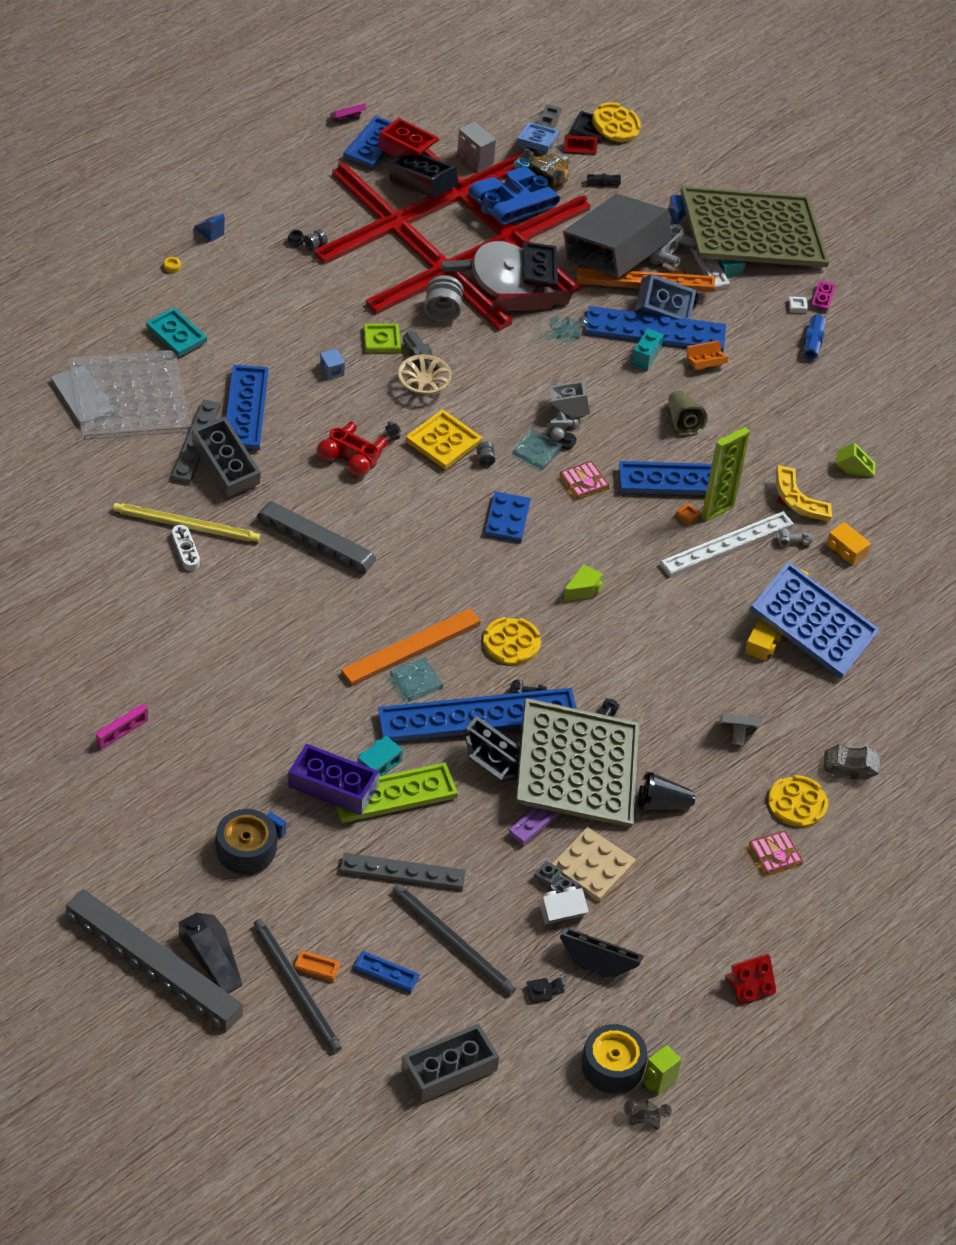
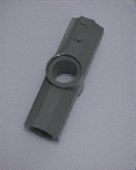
[402,330,440,373]

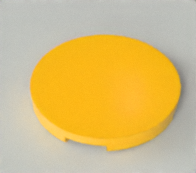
[592,102,641,142]
[483,617,541,665]
[768,775,828,827]

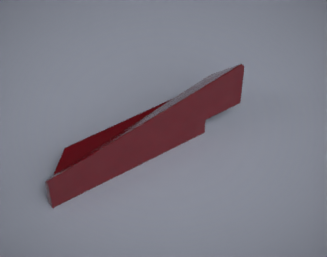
[491,289,574,311]

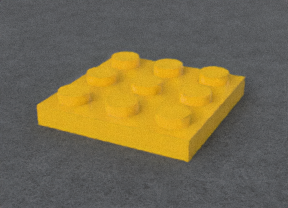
[405,409,483,470]

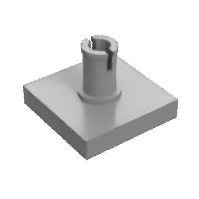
[719,714,763,746]

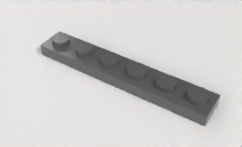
[172,399,221,485]
[340,853,466,891]

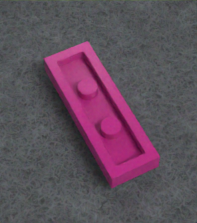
[95,704,148,750]

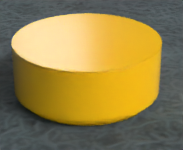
[163,257,181,273]

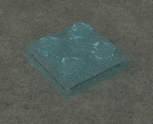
[390,657,443,702]

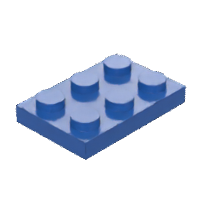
[485,491,531,543]

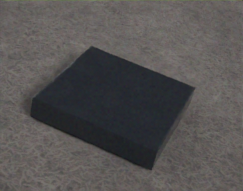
[570,111,604,143]

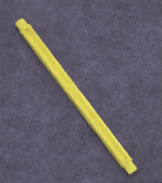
[113,503,261,542]

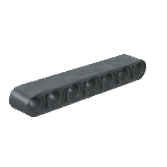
[257,501,376,574]

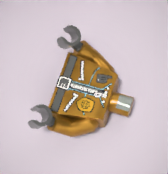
[521,149,569,190]

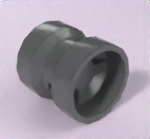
[304,229,328,251]
[476,441,496,467]

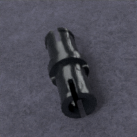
[587,173,621,186]

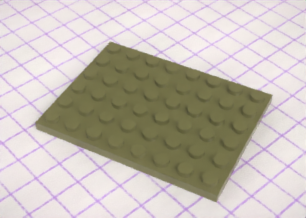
[680,186,829,267]

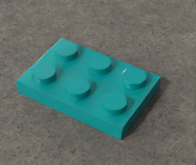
[146,307,207,357]

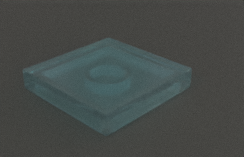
[512,429,563,470]

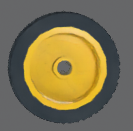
[582,1024,648,1094]

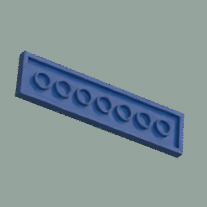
[585,306,726,353]

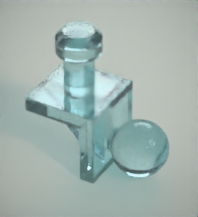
[549,316,588,340]

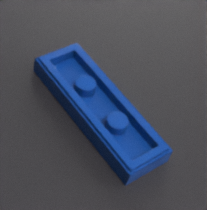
[353,951,420,994]

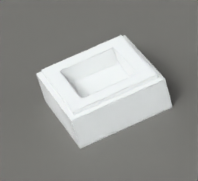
[788,297,808,314]

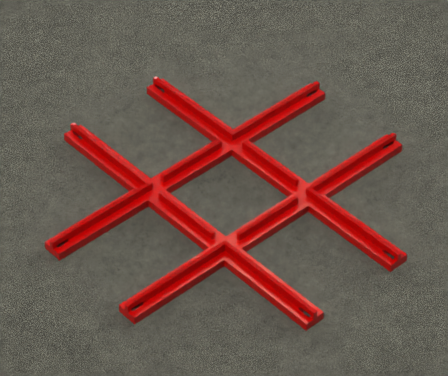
[314,148,591,331]

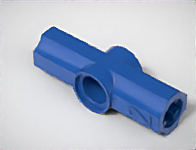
[803,314,826,361]

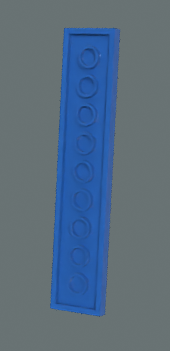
[378,688,577,742]

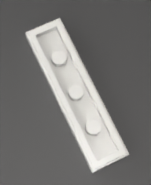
[690,248,730,291]

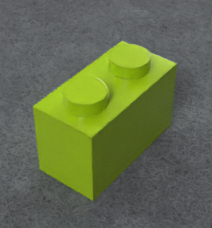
[643,1045,682,1096]

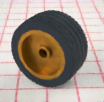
[215,809,277,874]

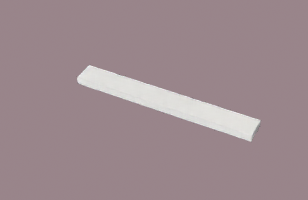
[660,511,794,578]

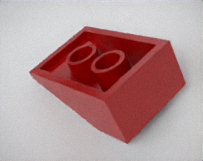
[378,118,439,155]

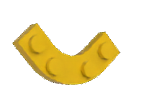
[776,465,832,522]

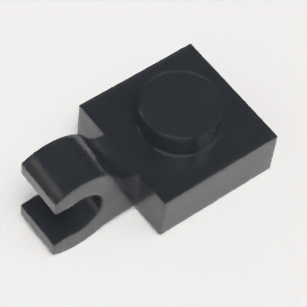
[526,978,565,1004]

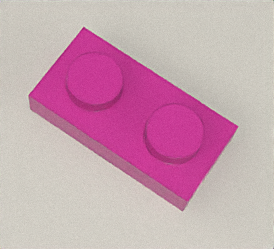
[330,103,367,121]

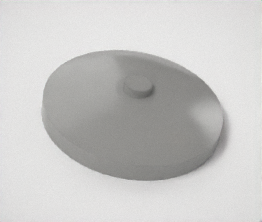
[472,241,537,298]

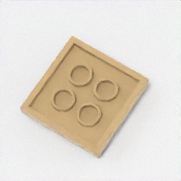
[552,827,636,903]

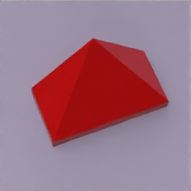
[564,135,598,154]

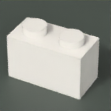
[539,887,589,925]

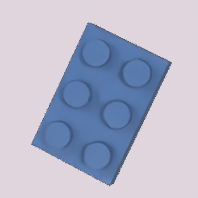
[516,122,560,153]

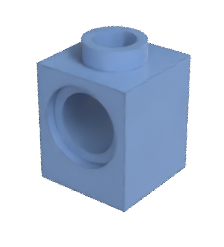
[320,349,345,380]

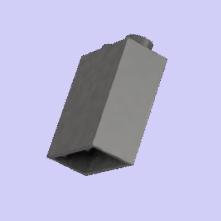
[563,193,672,278]

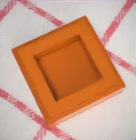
[675,503,702,526]

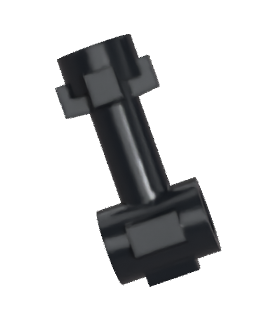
[510,680,547,694]
[601,698,620,716]

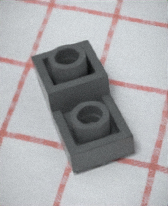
[534,861,580,894]

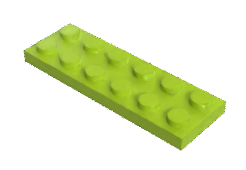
[701,427,750,522]
[335,762,458,823]

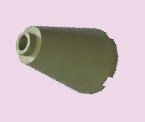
[668,391,708,436]

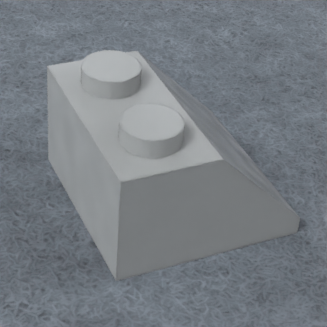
[549,381,590,418]

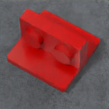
[725,954,777,1005]

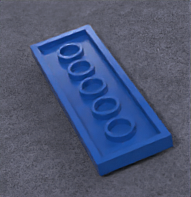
[226,364,269,450]
[619,461,712,495]

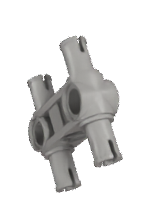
[647,224,696,268]

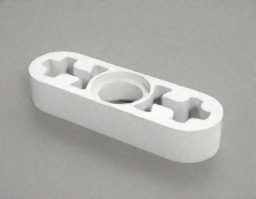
[172,525,200,571]

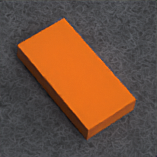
[294,950,341,983]

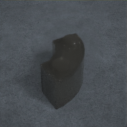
[823,744,880,780]

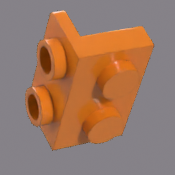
[687,341,728,370]

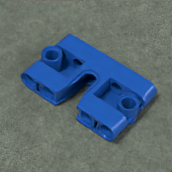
[468,167,560,225]

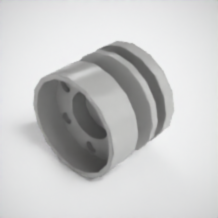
[424,275,463,323]

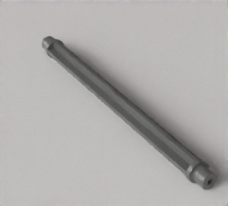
[392,884,516,995]
[254,919,342,1053]

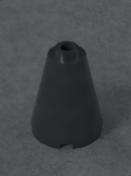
[638,771,695,811]

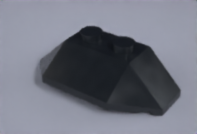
[465,715,520,782]
[560,927,644,978]

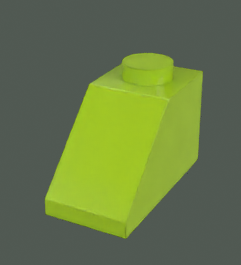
[836,442,875,477]
[563,564,604,602]

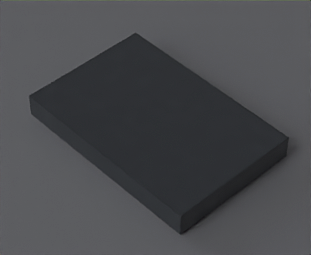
[522,241,558,288]

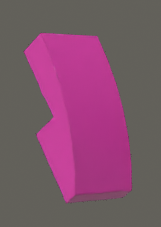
[812,280,836,310]

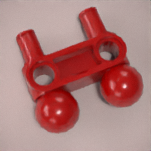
[316,421,388,478]

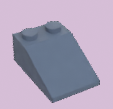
[635,274,696,319]

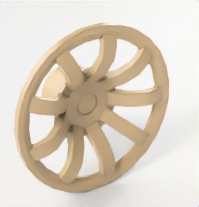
[398,355,452,394]

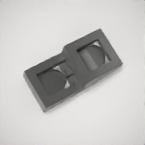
[537,104,562,129]

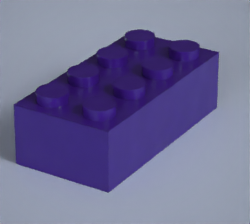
[288,743,379,815]

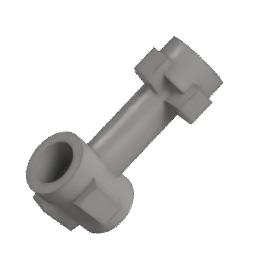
[776,528,812,547]

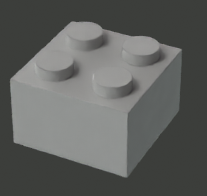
[457,121,496,172]

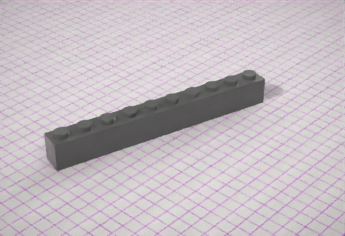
[66,889,243,1032]

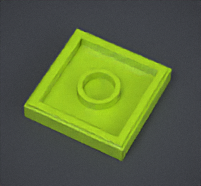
[363,324,401,353]

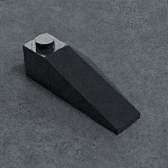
[179,912,242,994]

